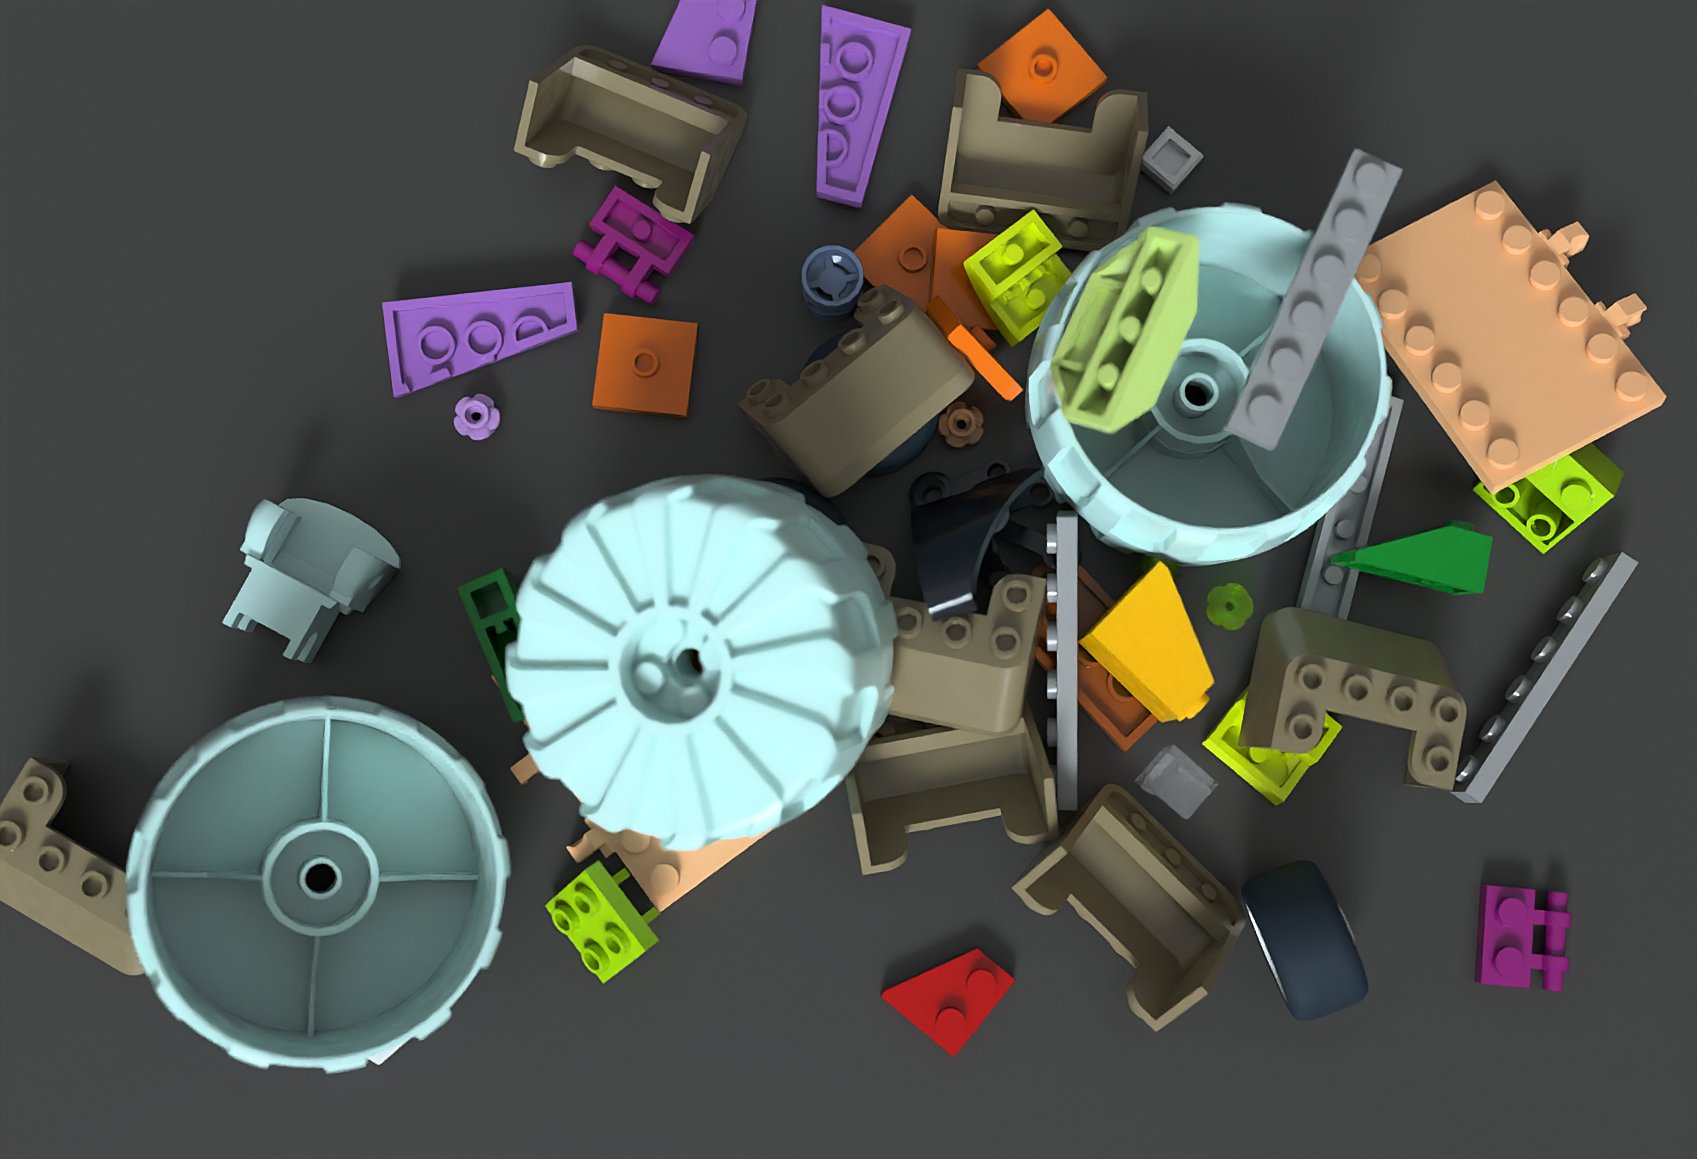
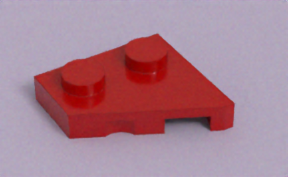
[880,947,1015,1057]

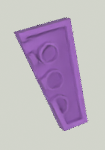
[651,0,758,86]
[816,5,912,209]
[382,282,579,398]

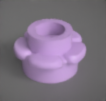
[453,394,501,440]

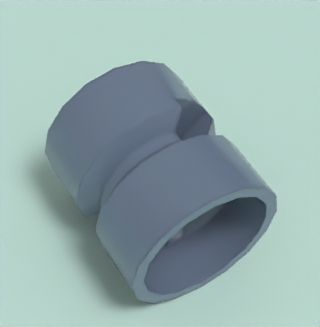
[802,245,863,322]

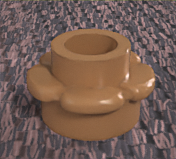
[938,402,984,448]

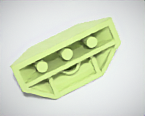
[1050,226,1200,433]

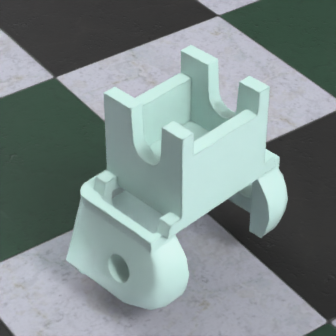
[222,498,401,664]

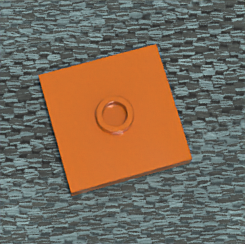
[976,8,1108,124]
[853,194,948,314]
[927,228,1000,332]
[926,295,1023,401]
[592,313,699,419]

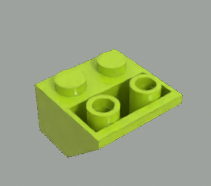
[1472,443,1624,554]

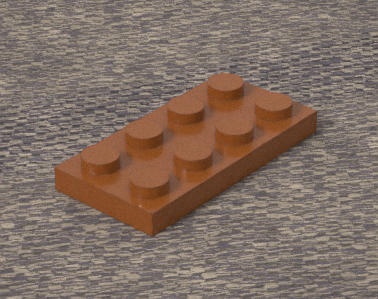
[1029,554,1158,752]

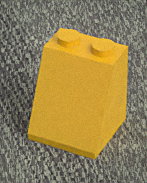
[1078,561,1214,723]

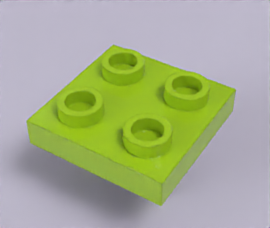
[545,860,660,984]

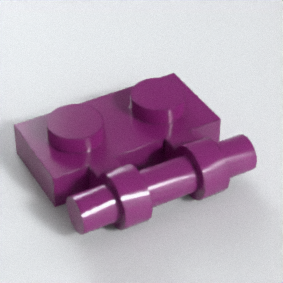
[573,185,695,305]
[1475,884,1572,992]

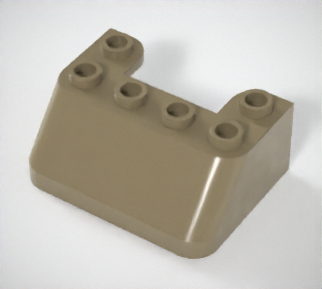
[514,45,747,224]
[938,68,1149,252]
[737,284,975,497]
[862,542,1047,737]
[1237,607,1467,790]
[845,698,1060,875]
[0,757,147,975]
[1012,784,1246,1032]

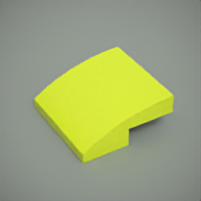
[963,209,1072,348]
[1201,685,1343,806]

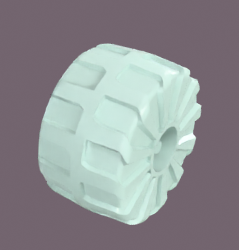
[1025,202,1392,566]
[506,475,899,851]
[126,696,511,1072]

